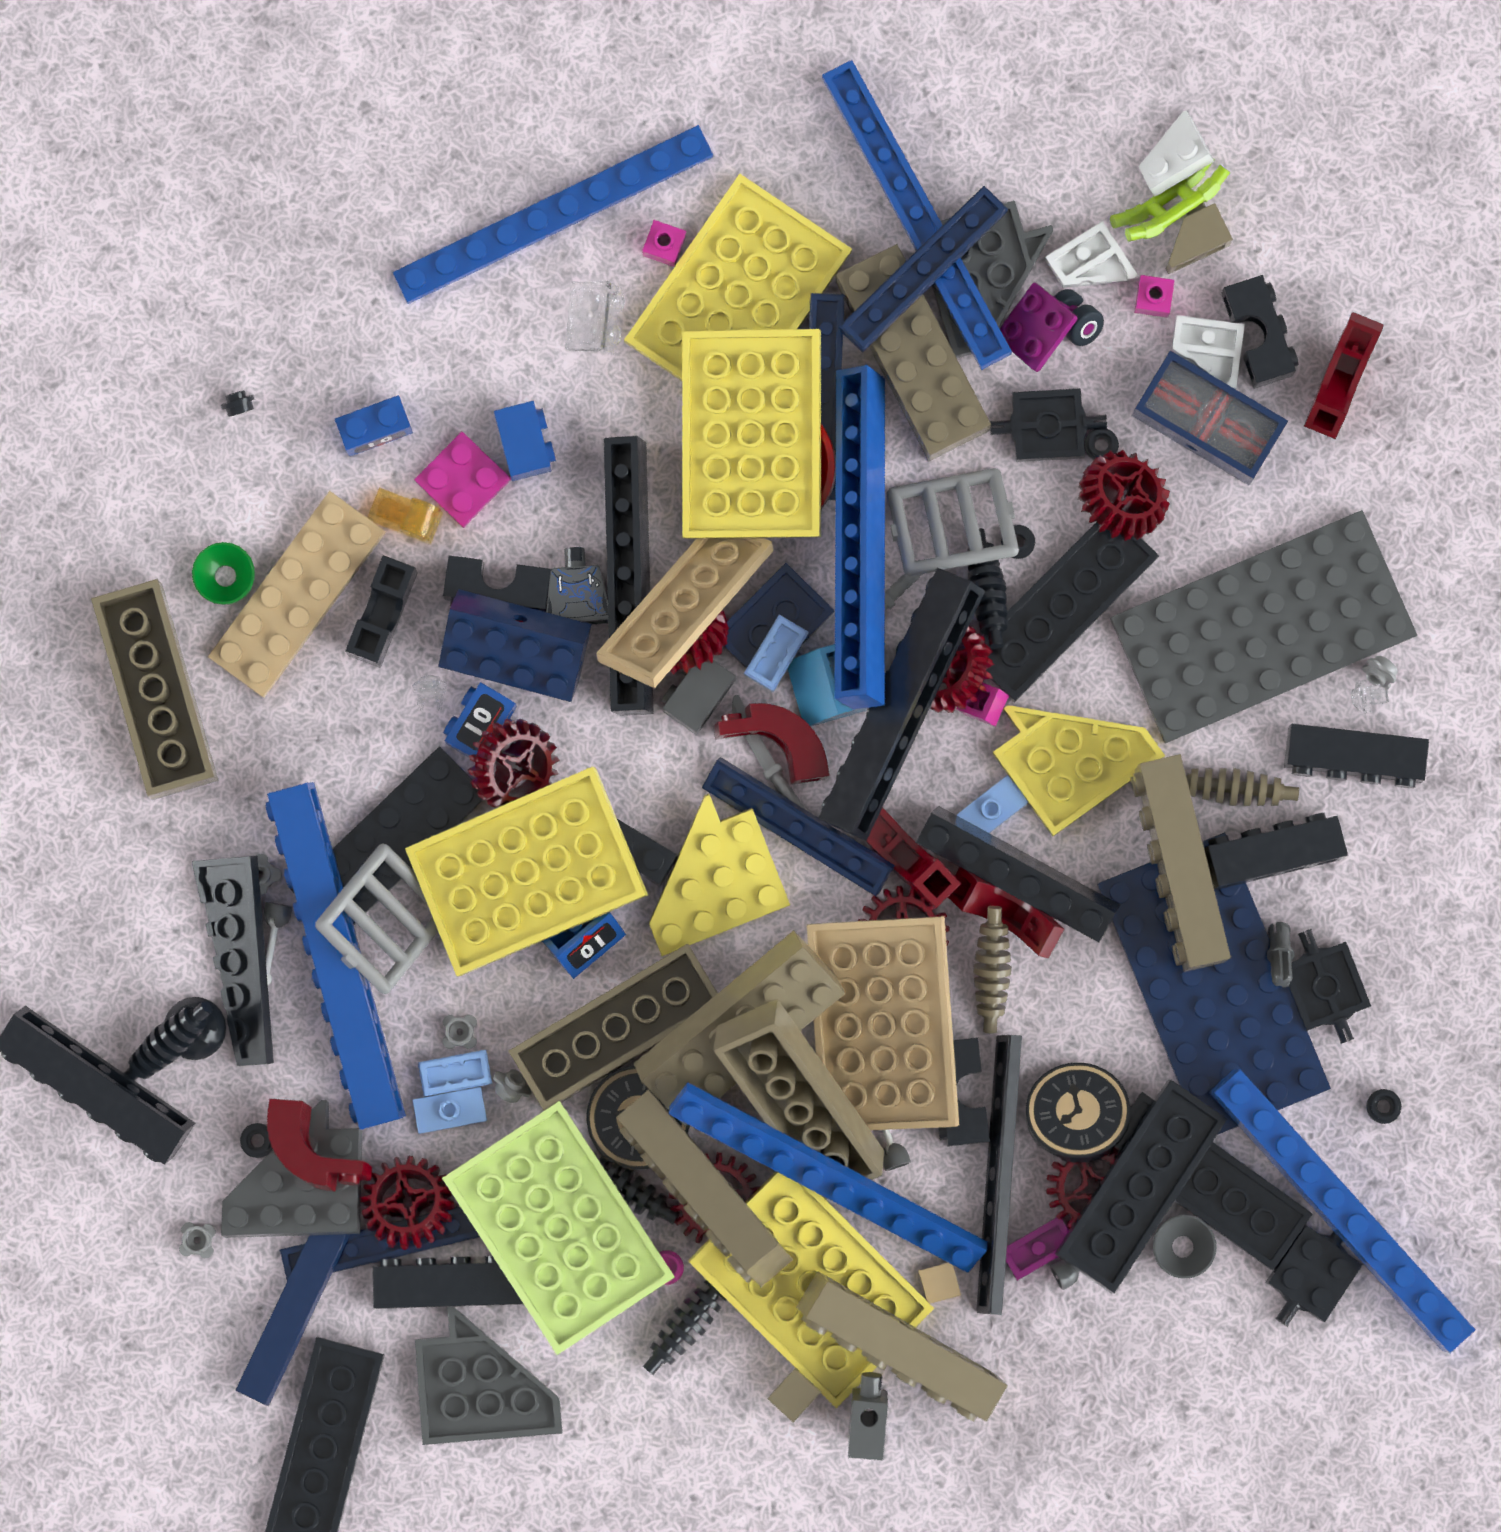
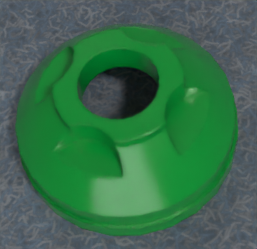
[192,542,255,605]

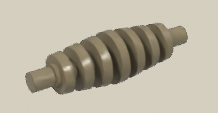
[1186,768,1299,806]
[973,906,1012,1034]

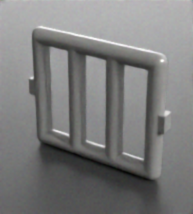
[887,468,1019,576]
[315,843,438,994]

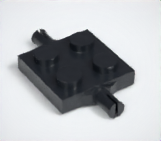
[990,388,1107,462]
[1289,929,1371,1044]
[1265,1225,1363,1327]

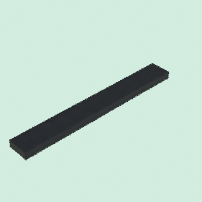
[976,1035,1022,1315]

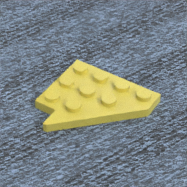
[992,705,1165,836]
[649,794,790,956]

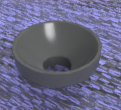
[1153,1215,1217,1279]

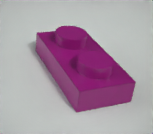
[1006,1217,1069,1281]

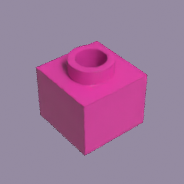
[642,220,686,267]
[1134,275,1175,318]
[956,683,1009,727]

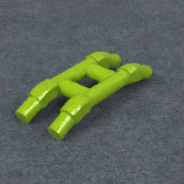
[1110,158,1231,242]

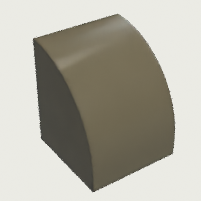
[768,1368,821,1423]

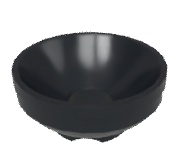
[164,997,227,1060]

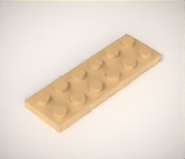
[208,491,386,698]
[596,538,773,688]

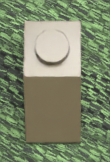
[1166,203,1233,274]

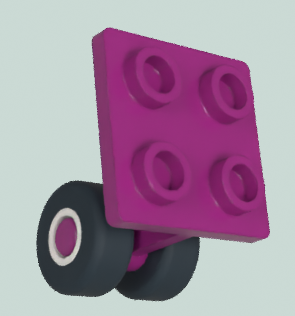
[999,282,1104,372]

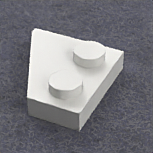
[1138,110,1214,197]
[1045,221,1138,288]
[1171,315,1245,389]

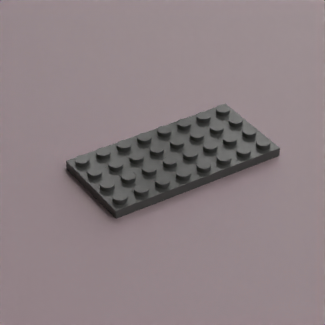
[1110,510,1417,744]

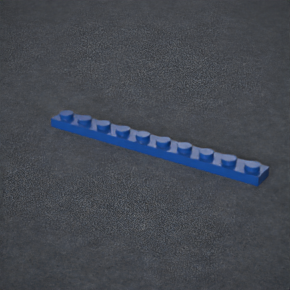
[822,60,1012,370]
[393,125,714,304]
[669,1082,987,1273]

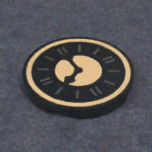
[1026,1063,1130,1163]
[586,1065,690,1170]

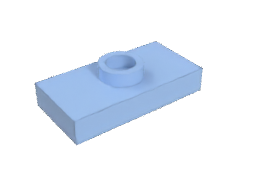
[744,615,809,692]
[957,775,1028,833]
[418,1050,493,1097]
[413,1087,487,1134]

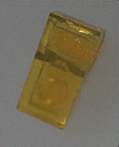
[367,488,444,545]

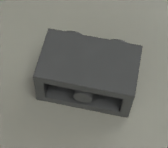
[661,660,736,735]

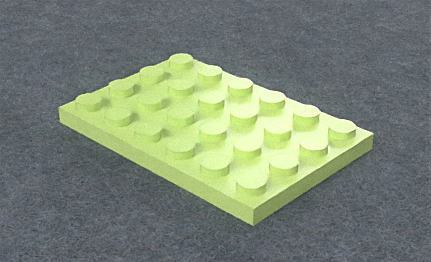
[442,1101,675,1355]

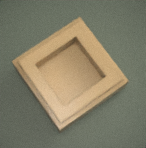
[918,1263,961,1304]

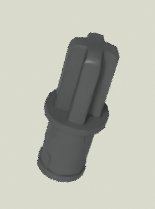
[1267,922,1295,987]

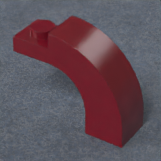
[1304,312,1384,439]
[713,703,830,785]
[866,807,961,908]
[947,867,1064,959]
[267,1099,372,1192]

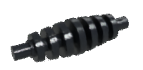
[967,528,1008,649]
[124,1001,212,1081]
[593,1152,680,1225]
[643,1280,727,1375]

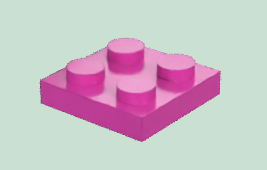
[414,431,511,528]

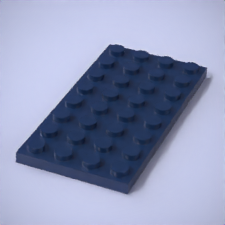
[1097,832,1331,1134]

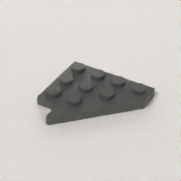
[932,200,1053,358]
[221,1100,362,1238]
[415,1306,563,1445]

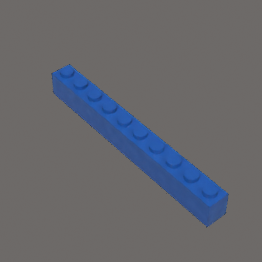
[835,365,885,710]
[265,782,406,1130]
[1208,1069,1476,1353]

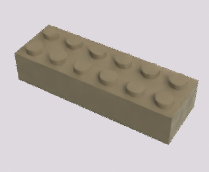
[835,244,991,462]
[91,579,219,800]
[1130,754,1231,972]
[634,930,845,1126]
[508,944,718,1111]
[714,998,884,1200]
[617,1090,793,1287]
[797,1271,1008,1422]

